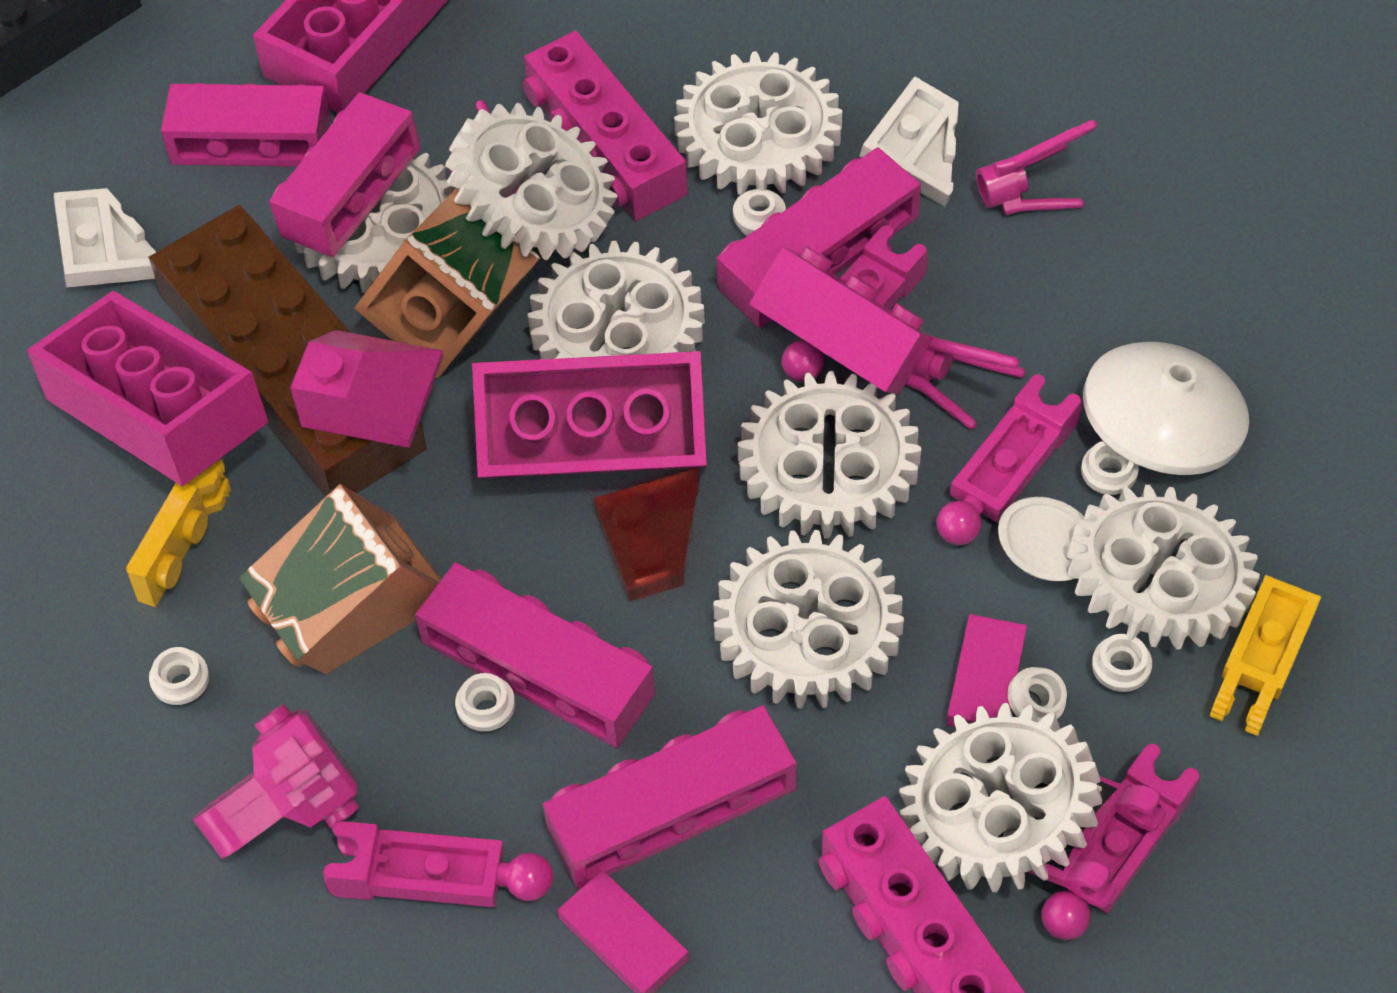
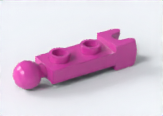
[781,225,928,383]
[936,374,1082,546]
[1041,744,1200,941]
[324,821,554,908]

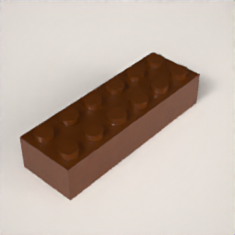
[148,204,427,497]

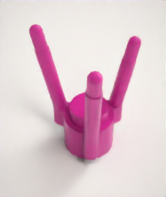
[976,120,1097,216]
[905,335,1026,429]

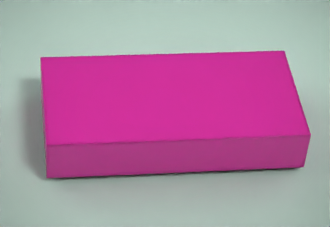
[946,614,1027,727]
[557,869,689,993]

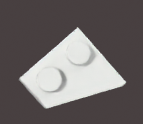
[859,76,959,207]
[54,188,156,288]

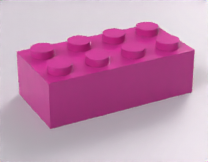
[253,0,448,113]
[27,291,268,487]
[472,351,707,479]

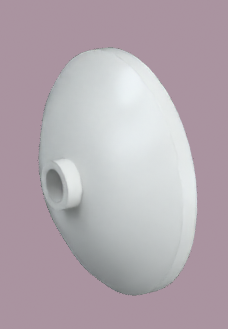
[1083,342,1249,475]

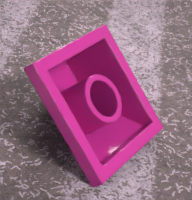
[290,330,443,448]

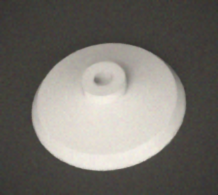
[998,497,1084,581]

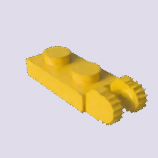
[126,458,231,607]
[1209,575,1321,736]

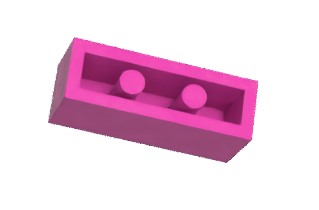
[161,83,331,167]
[269,92,421,258]
[749,246,934,394]

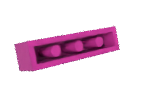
[716,147,921,329]
[415,562,655,749]
[543,705,797,890]

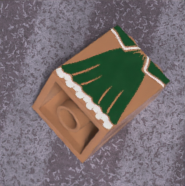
[354,188,542,378]
[239,484,442,674]

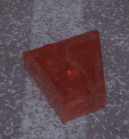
[594,468,700,602]

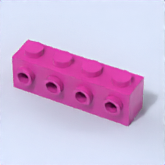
[522,30,688,222]
[818,795,1025,993]

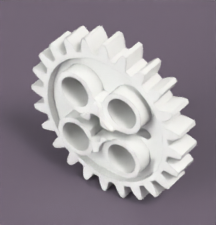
[674,51,842,195]
[445,103,617,260]
[295,153,456,293]
[528,241,705,359]
[738,371,921,538]
[1067,485,1260,649]
[713,530,904,709]
[899,703,1102,892]

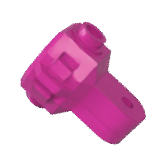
[192,704,360,859]

